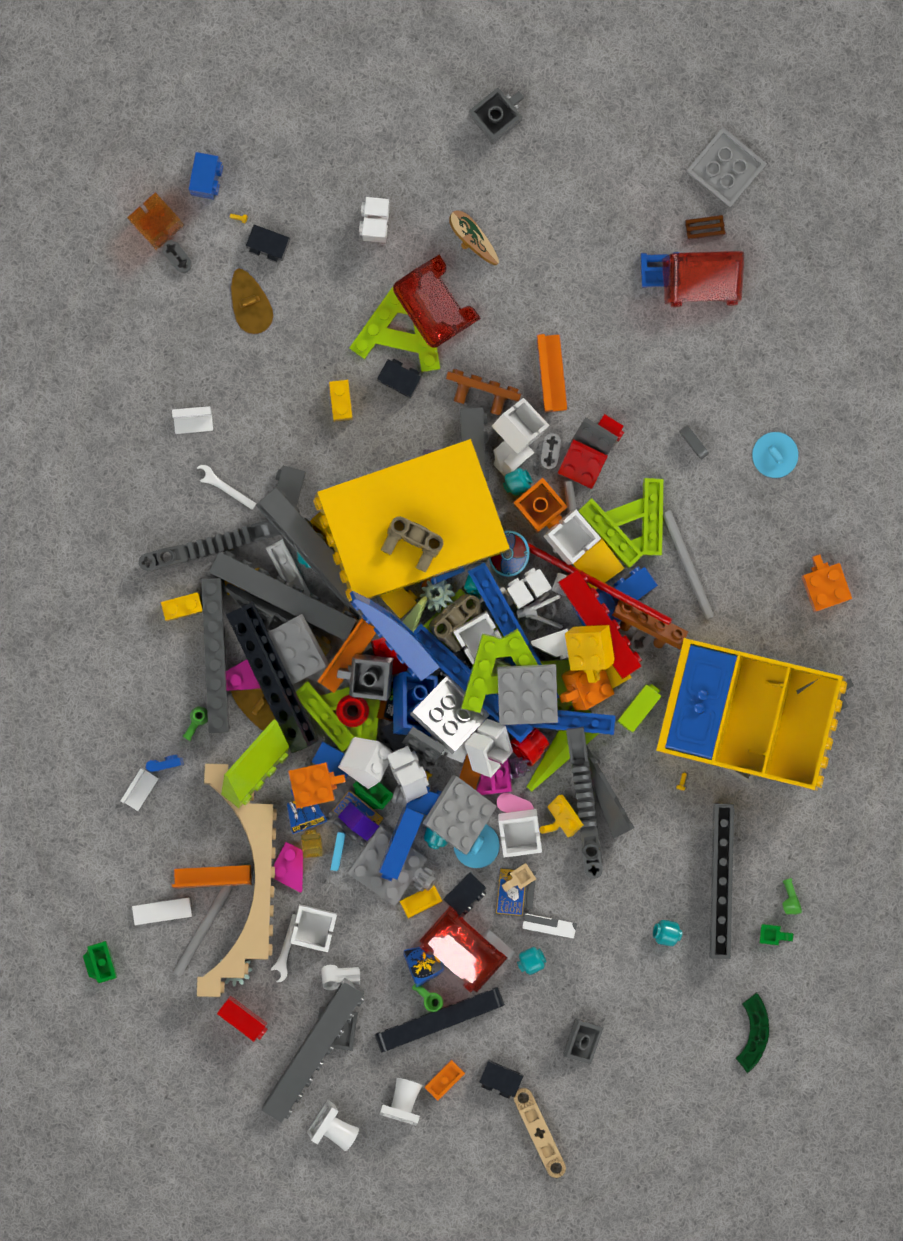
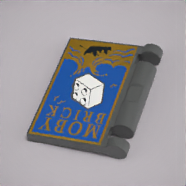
[326,790,385,846]
[495,868,536,917]

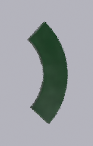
[736,992,769,1074]

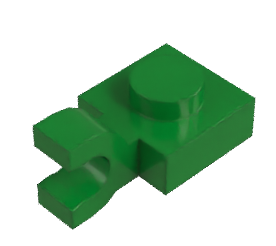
[759,924,794,946]

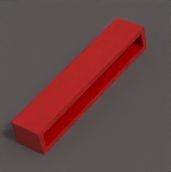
[557,569,642,679]

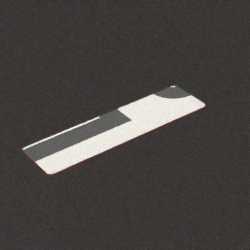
[522,914,577,939]

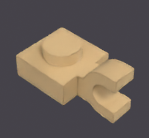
[501,863,536,892]

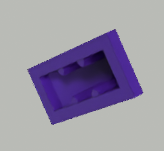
[338,802,380,841]

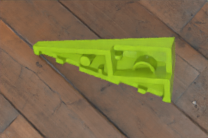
[526,706,600,792]

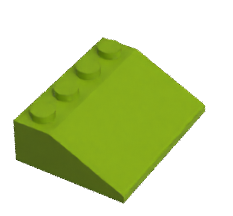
[221,719,289,808]

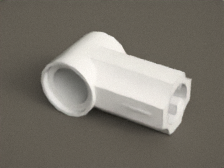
[321,965,360,990]

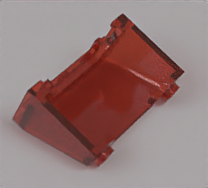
[662,251,744,308]
[393,254,481,348]
[419,906,508,993]

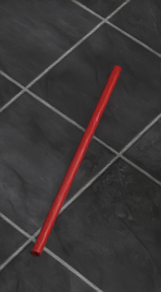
[527,542,672,625]

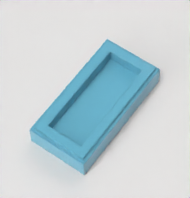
[330,831,346,871]

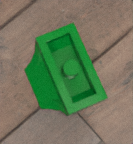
[353,781,393,810]
[83,941,117,984]

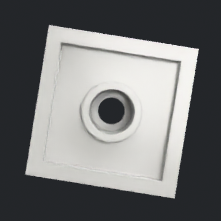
[379,1078,422,1126]
[307,1100,359,1151]

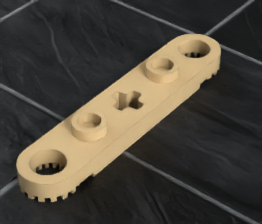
[514,1088,566,1178]

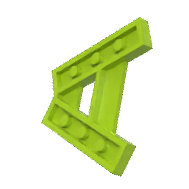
[349,286,440,372]
[578,478,664,568]
[461,628,538,713]
[296,681,380,752]

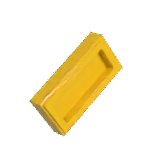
[400,885,442,918]

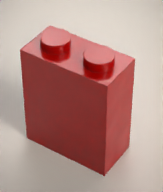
[217,996,268,1042]

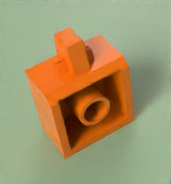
[513,478,567,533]
[802,554,852,612]
[559,670,614,711]
[288,762,346,809]

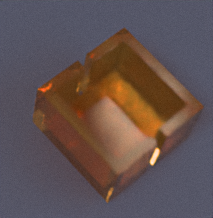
[127,192,184,250]

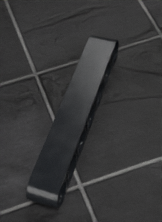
[374,987,505,1053]

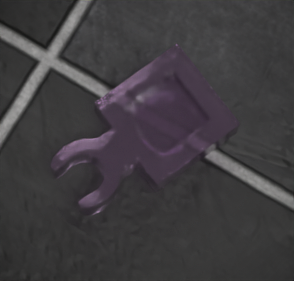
[509,757,531,778]

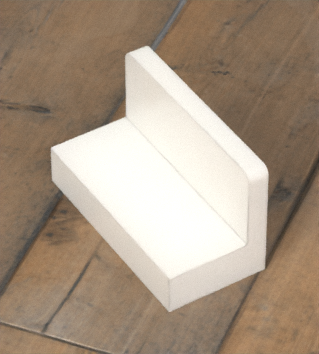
[172,406,213,434]
[121,768,159,811]

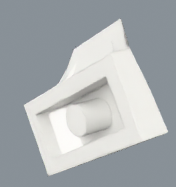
[493,440,534,477]

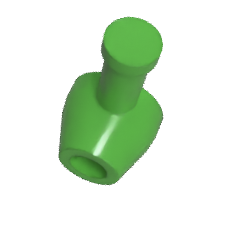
[182,706,208,741]
[782,878,802,915]
[412,984,444,1012]

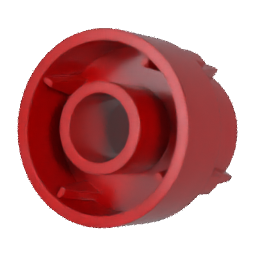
[336,695,369,727]
[510,727,549,767]

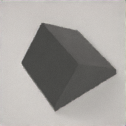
[563,1018,603,1064]

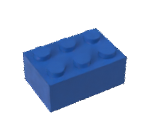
[393,672,438,737]

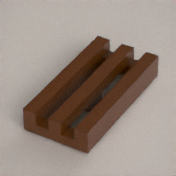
[685,215,726,240]

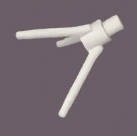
[517,592,563,629]

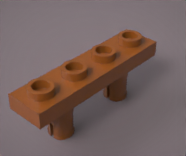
[446,369,522,415]
[612,600,688,650]

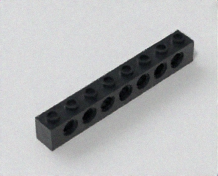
[226,602,319,753]

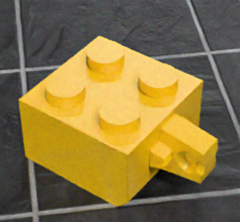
[565,625,614,683]

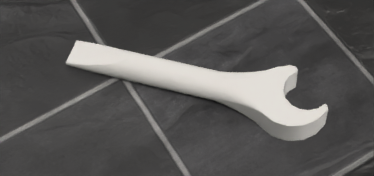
[197,465,256,510]
[271,914,298,982]

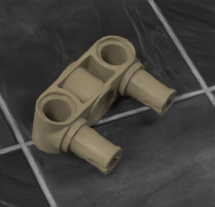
[381,517,443,573]
[429,593,483,653]

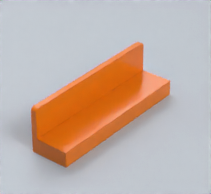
[537,334,567,412]
[317,618,376,693]
[172,865,252,888]

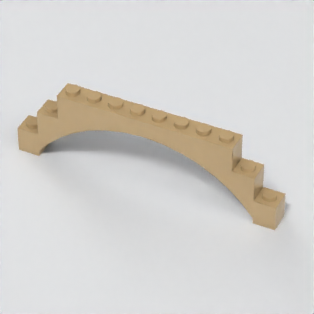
[197,764,277,997]

